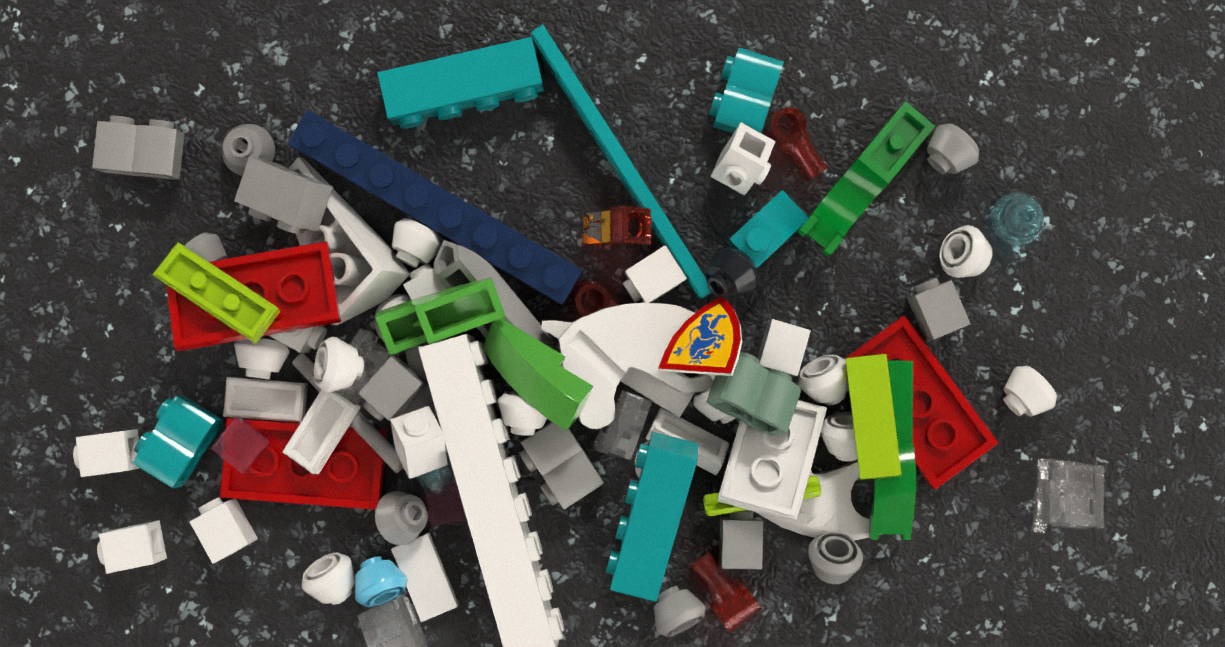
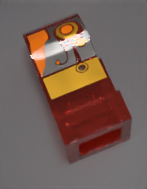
[583,206,651,247]

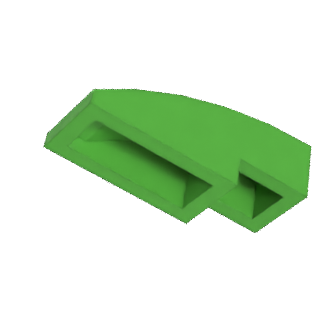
[375,277,506,355]
[482,318,593,431]

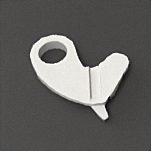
[541,303,714,429]
[756,460,882,541]

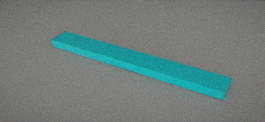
[531,24,712,300]

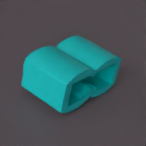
[709,48,784,134]
[133,395,224,488]

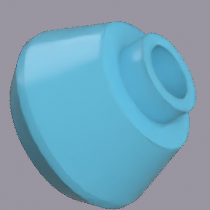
[355,556,408,607]

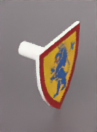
[658,297,742,381]

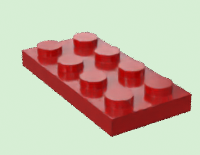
[166,241,341,351]
[843,316,998,490]
[220,418,387,510]

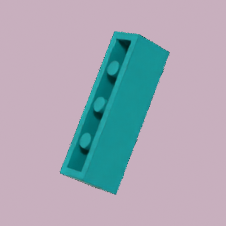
[377,37,544,129]
[606,431,699,602]

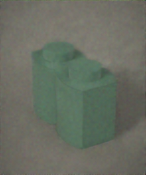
[706,352,802,436]

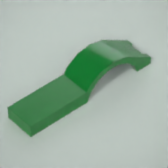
[798,101,935,257]
[869,360,916,540]

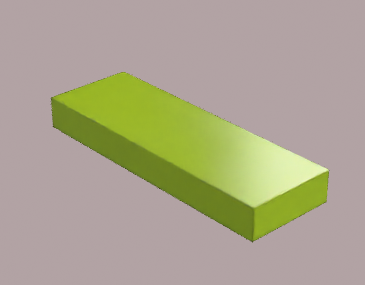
[153,242,281,344]
[845,354,902,480]

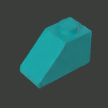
[725,190,808,268]

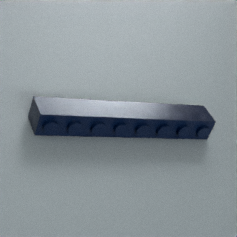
[287,109,583,307]

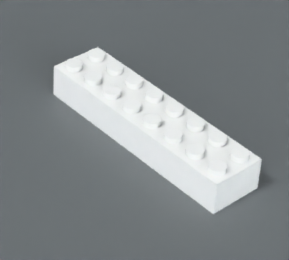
[418,334,564,647]

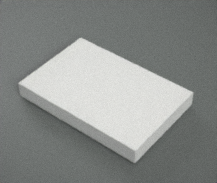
[718,400,827,523]

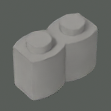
[92,116,184,180]
[519,422,604,509]

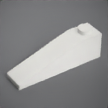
[289,157,410,325]

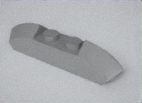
[434,240,562,367]

